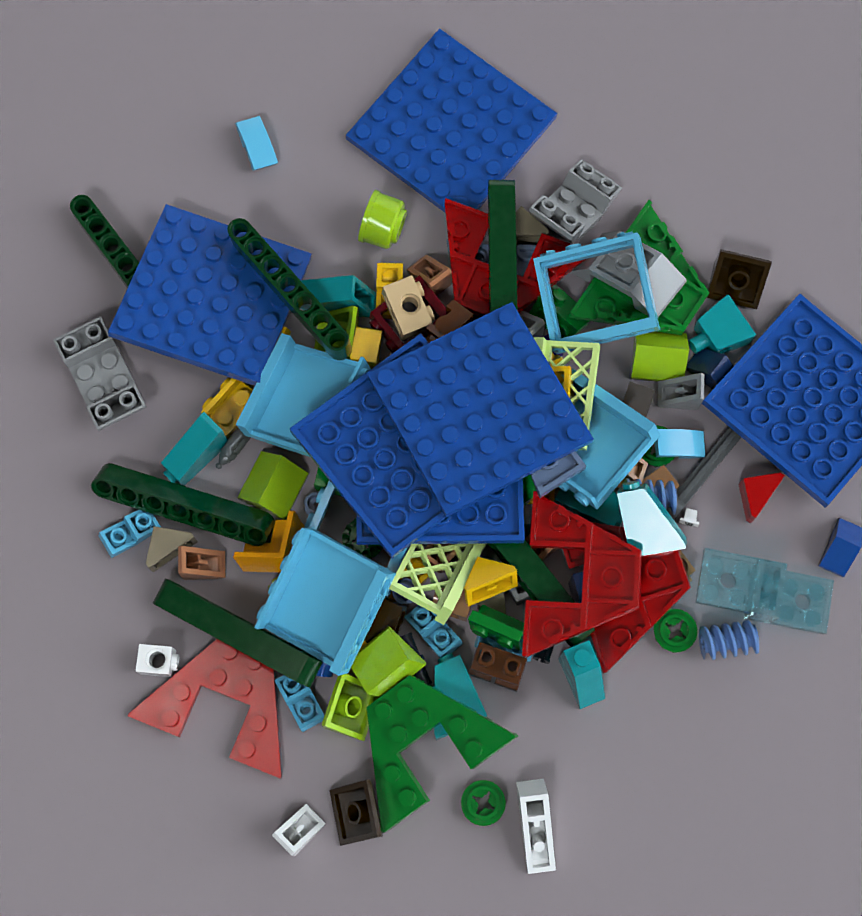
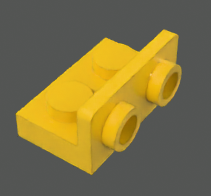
[201,377,253,439]

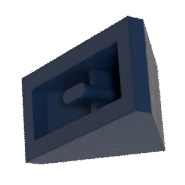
[686,349,734,389]

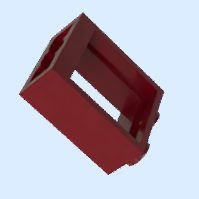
[369,275,446,354]

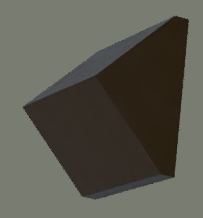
[707,249,772,309]
[329,779,383,846]

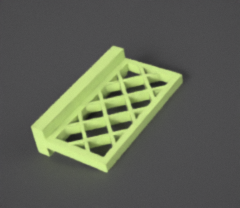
[534,337,600,451]
[389,544,486,625]

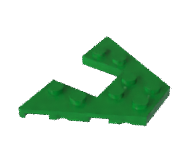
[568,200,709,335]
[366,675,519,833]

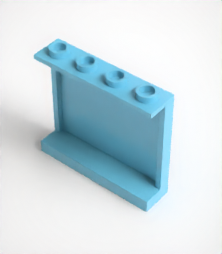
[236,333,371,457]
[558,369,660,510]
[254,528,396,676]

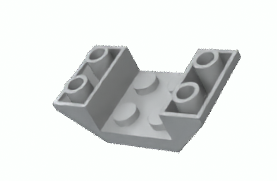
[529,159,622,244]
[572,230,687,317]
[53,316,146,431]

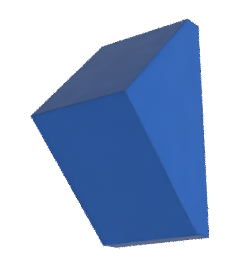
[818,518,862,577]

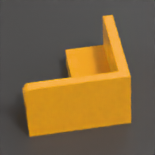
[233,510,304,573]

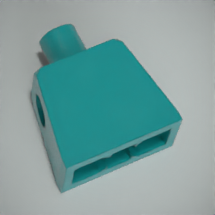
[688,294,756,354]

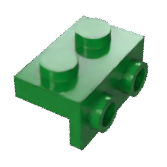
[529,284,591,338]
[468,605,524,651]

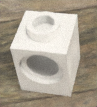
[136,644,180,677]

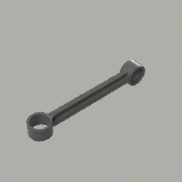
[667,427,741,520]

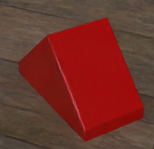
[738,472,785,523]

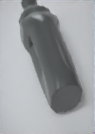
[216,428,251,469]

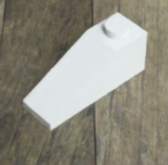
[516,779,556,874]

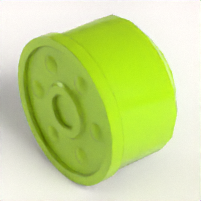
[358,190,407,249]

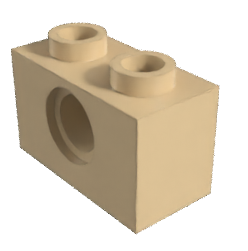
[382,275,435,341]

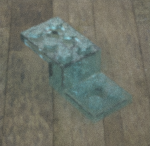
[695,548,834,635]

